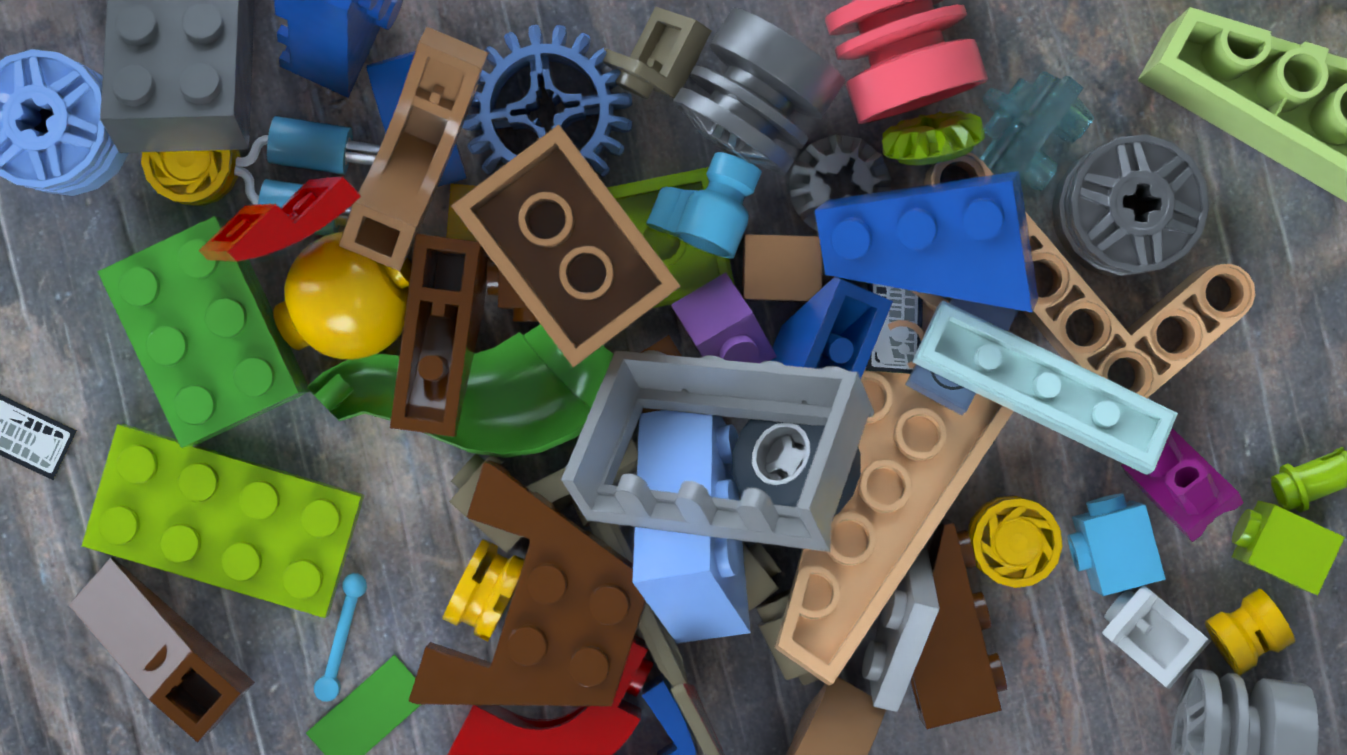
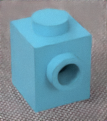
[1067,493,1166,596]

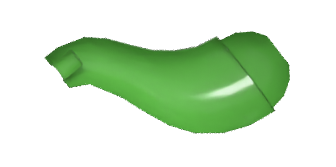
[307,324,614,458]

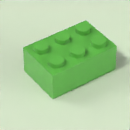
[97,216,310,448]

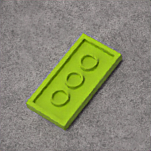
[81,424,364,618]

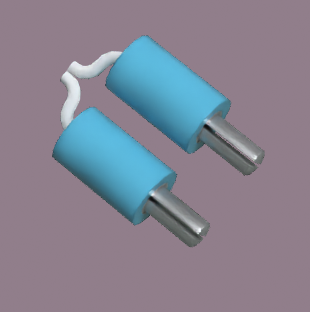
[234,116,381,236]

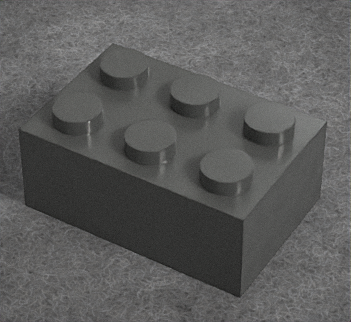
[100,0,254,153]

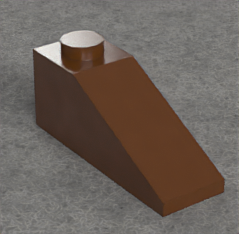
[390,234,489,437]

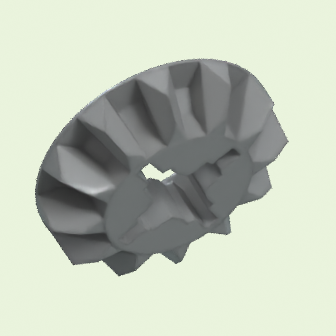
[789,134,892,231]

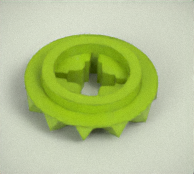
[882,110,985,165]

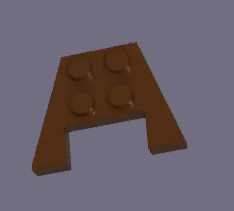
[409,460,646,706]

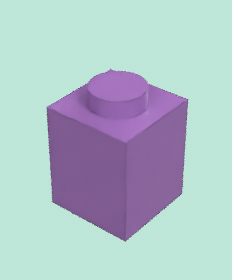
[671,272,777,363]

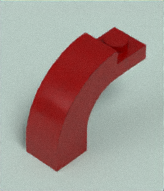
[447,635,654,755]

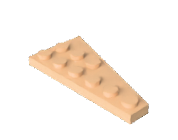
[775,291,1014,686]

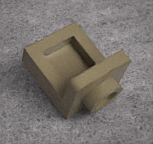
[603,6,712,99]

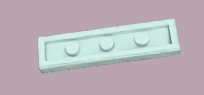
[912,300,1178,475]

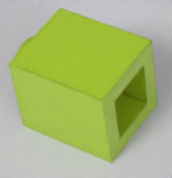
[1232,500,1345,596]

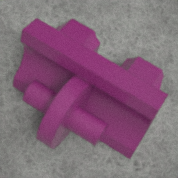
[1121,428,1244,542]

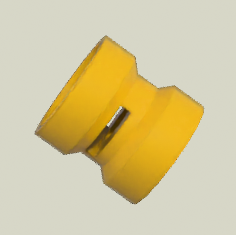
[1204,588,1295,676]

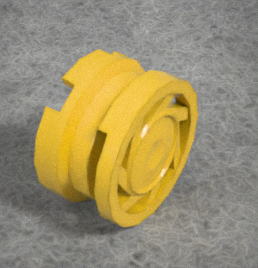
[141,150,241,206]
[967,495,1063,588]
[442,539,525,642]

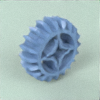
[462,25,632,177]

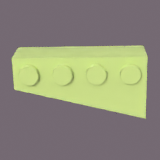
[1138,7,1347,202]

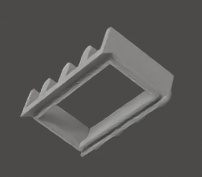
[561,350,874,552]

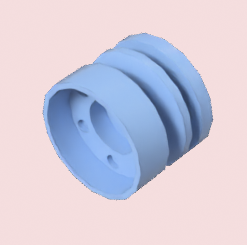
[0,49,129,196]

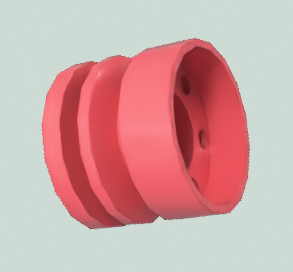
[825,0,988,124]

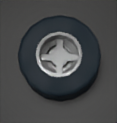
[732,419,861,516]

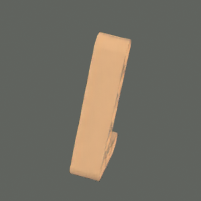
[924,153,1255,398]

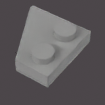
[862,543,940,712]

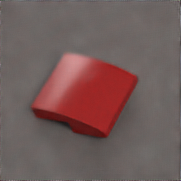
[199,177,361,262]

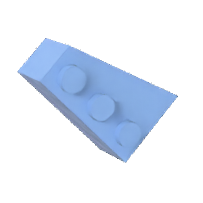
[633,410,751,644]

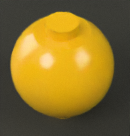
[273,232,412,360]

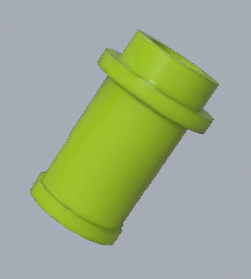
[1271,447,1347,513]

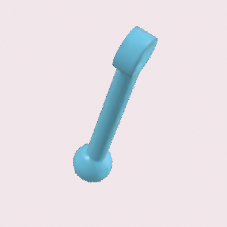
[314,573,367,702]

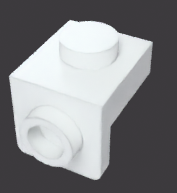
[1102,585,1211,689]

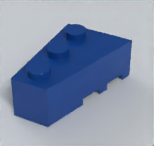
[274,0,403,98]
[815,171,1038,312]

